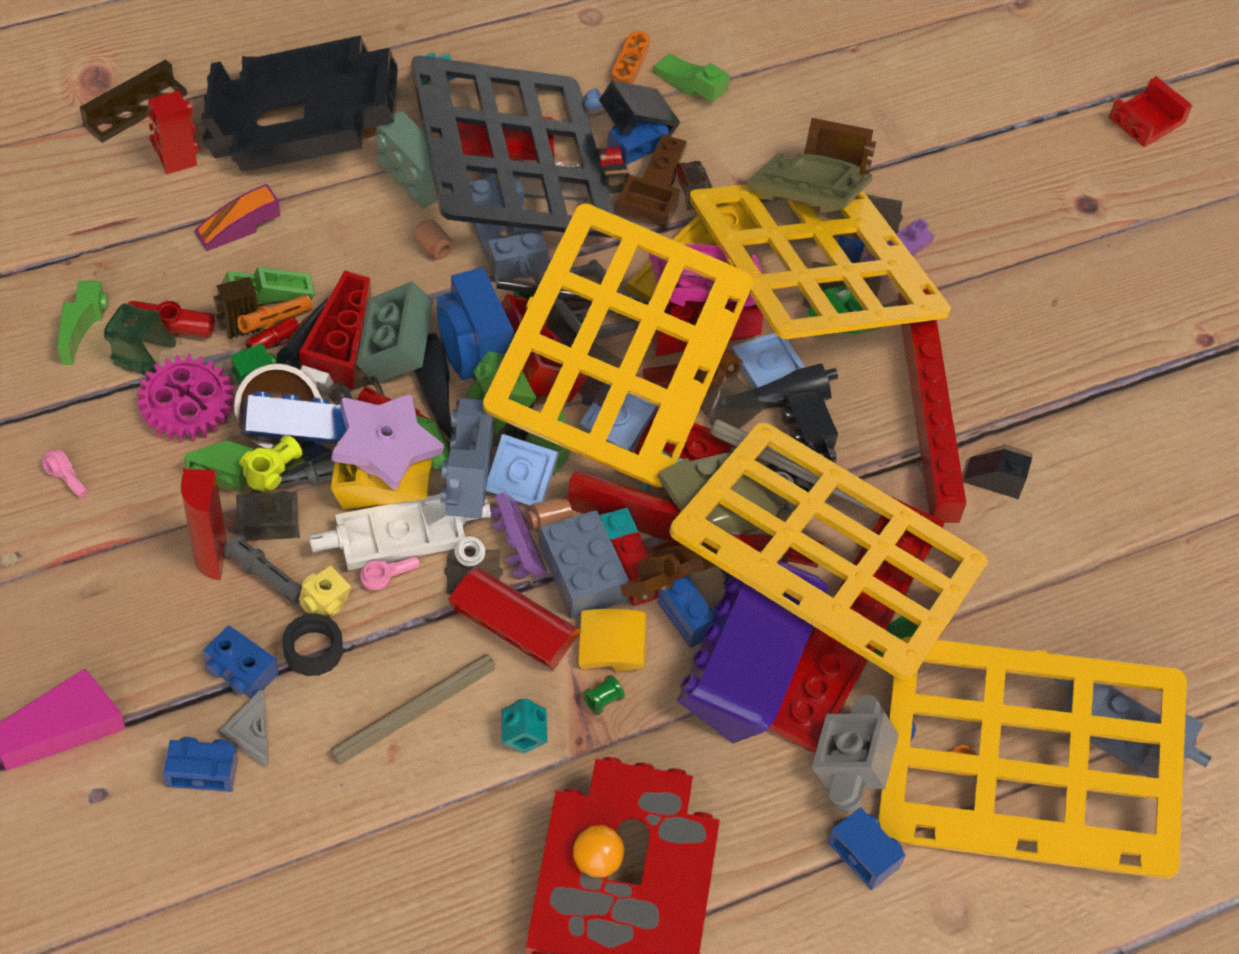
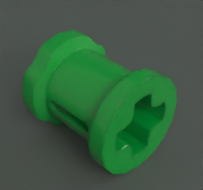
[583,675,625,715]

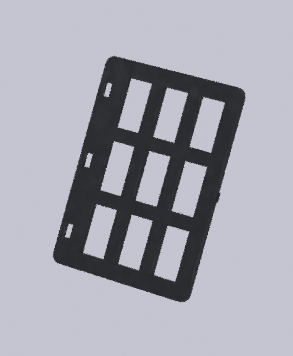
[411,56,615,238]

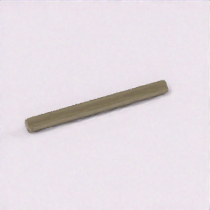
[710,419,866,508]
[331,654,495,764]

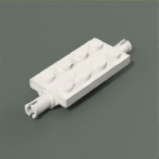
[309,494,491,571]

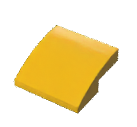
[578,609,647,672]

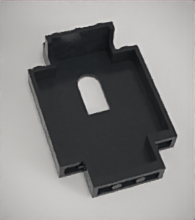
[201,35,398,172]

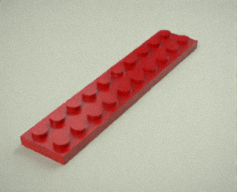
[768,497,945,754]

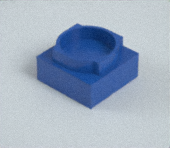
[437,267,513,381]

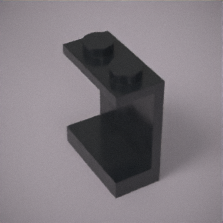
[599,80,681,136]

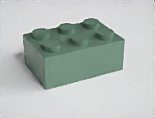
[375,110,449,208]
[356,281,433,383]

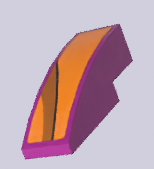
[195,184,280,251]

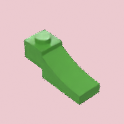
[653,53,730,103]
[221,267,315,305]
[57,281,109,365]

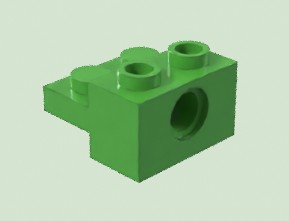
[467,351,536,435]

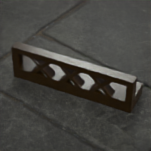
[80,59,187,143]

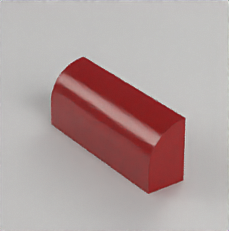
[180,468,227,580]
[567,470,681,542]
[448,568,581,671]

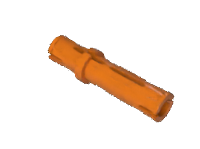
[237,295,313,333]

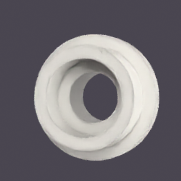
[455,536,485,567]

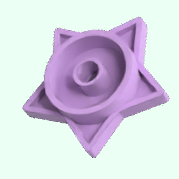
[331,394,444,490]

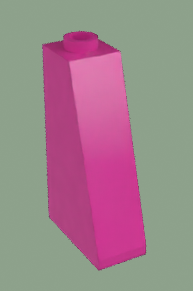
[0,668,125,771]

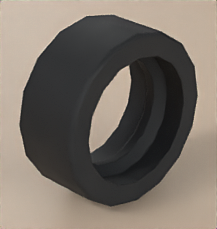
[283,614,343,676]

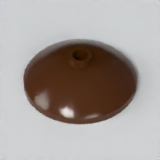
[234,364,321,449]

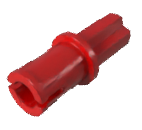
[245,317,299,349]

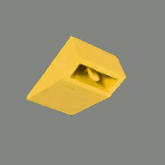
[331,441,433,510]

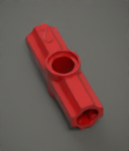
[125,300,215,339]

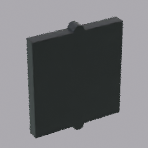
[284,441,332,475]

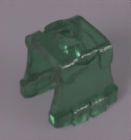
[104,303,177,375]

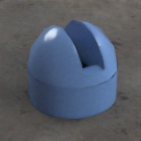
[583,88,603,111]

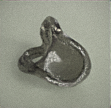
[327,375,385,405]

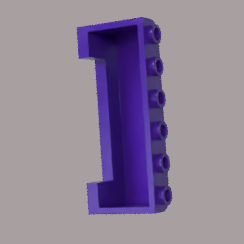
[677,550,829,743]

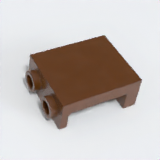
[804,118,876,176]

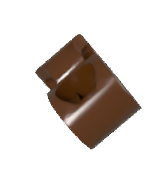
[694,348,743,395]

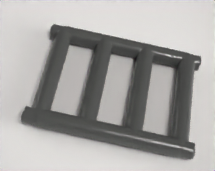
[531,259,640,339]

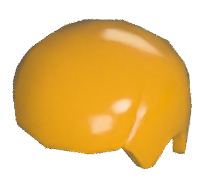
[573,825,625,878]

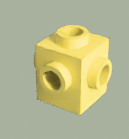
[299,565,351,617]

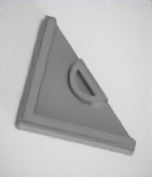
[220,689,269,768]

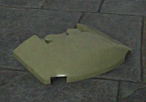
[748,153,873,213]
[657,447,785,536]

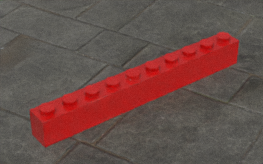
[898,279,967,523]

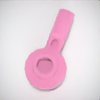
[42,449,88,498]
[360,556,420,590]

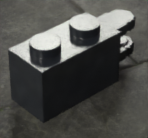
[781,389,838,463]

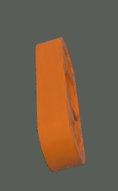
[612,31,650,84]

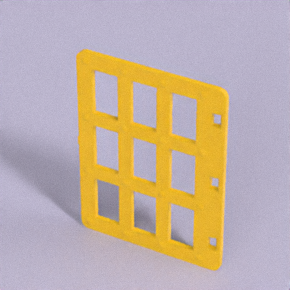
[689,184,951,339]
[483,204,753,487]
[669,423,988,681]
[878,637,1187,879]

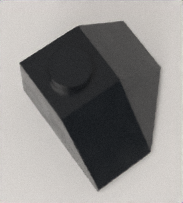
[963,444,1033,499]

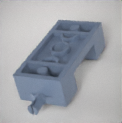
[469,172,548,283]
[440,398,494,519]
[1053,678,1212,778]

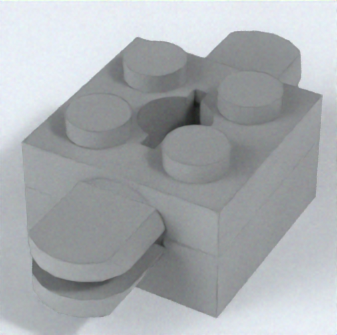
[812,695,898,813]

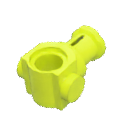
[239,435,302,493]

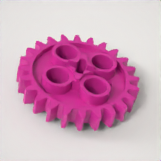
[137,354,234,442]

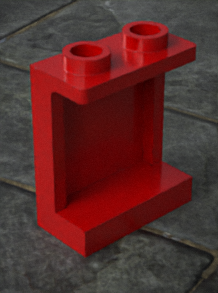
[1109,76,1193,148]

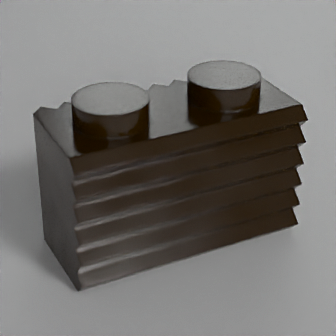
[213,277,261,339]

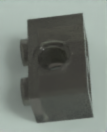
[236,491,300,541]

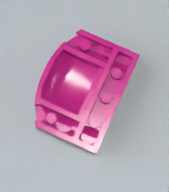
[649,244,763,308]

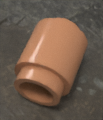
[414,220,453,260]
[526,497,573,533]

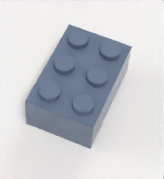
[539,510,629,619]

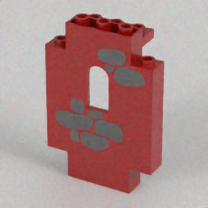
[525,757,720,954]

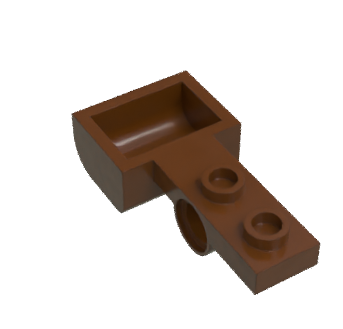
[616,134,687,228]
[620,541,718,600]

